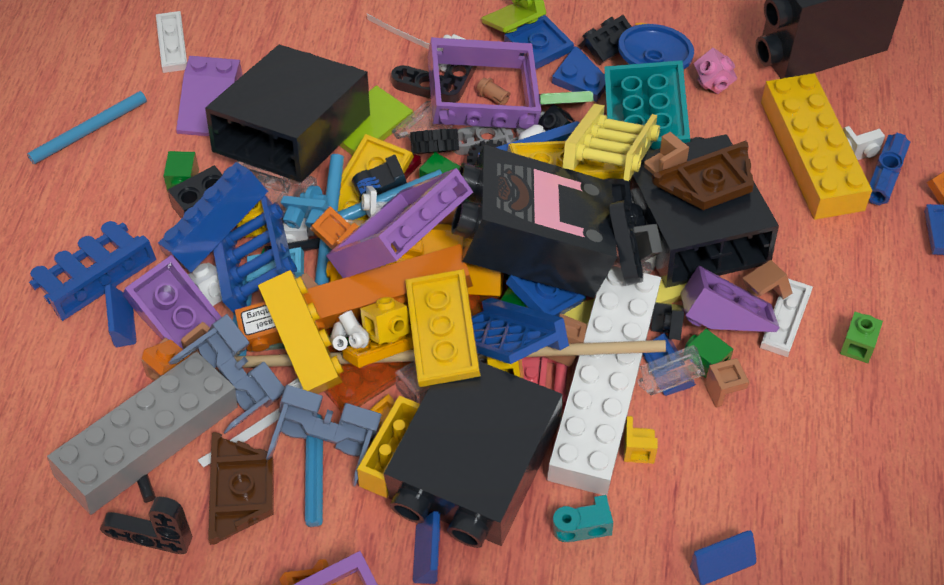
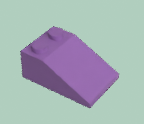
[176,56,242,136]
[123,255,222,349]
[681,266,780,332]

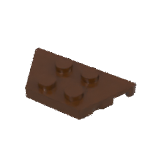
[652,140,754,210]
[208,432,274,545]

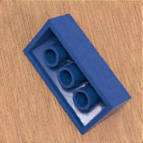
[158,162,268,273]

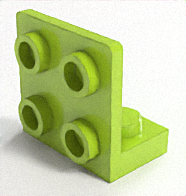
[481,0,547,33]

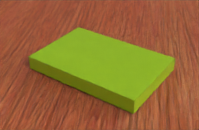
[339,85,414,156]

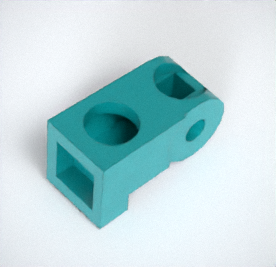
[553,495,613,542]

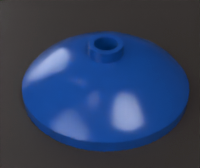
[618,24,694,70]

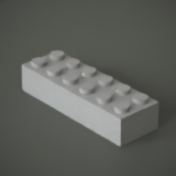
[47,352,238,515]

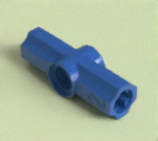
[869,132,910,206]

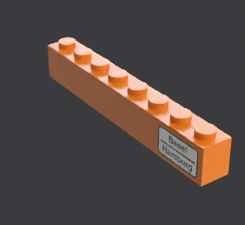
[235,244,473,352]

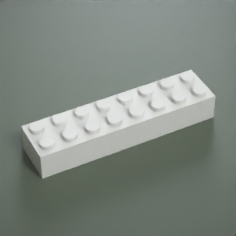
[547,266,661,496]

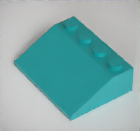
[604,60,690,149]

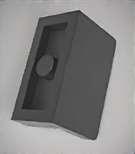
[634,224,663,263]

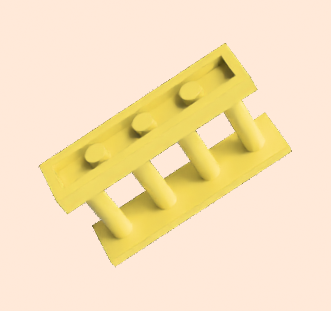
[563,104,660,181]

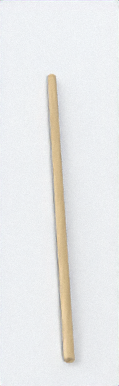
[235,340,666,368]

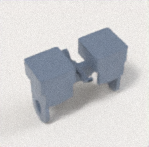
[169,314,285,434]
[266,385,382,487]

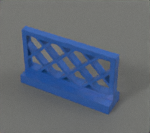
[472,298,569,364]

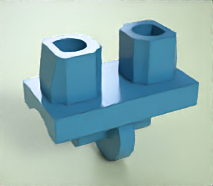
[281,185,329,229]

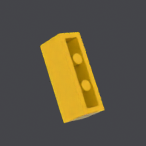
[357,395,420,498]

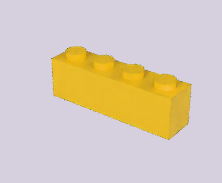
[258,270,344,394]

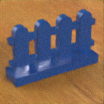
[29,221,156,321]

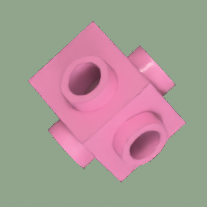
[694,48,737,94]

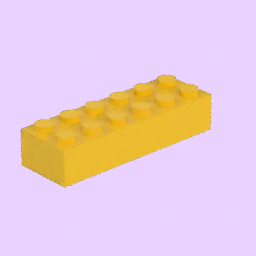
[761,73,872,220]

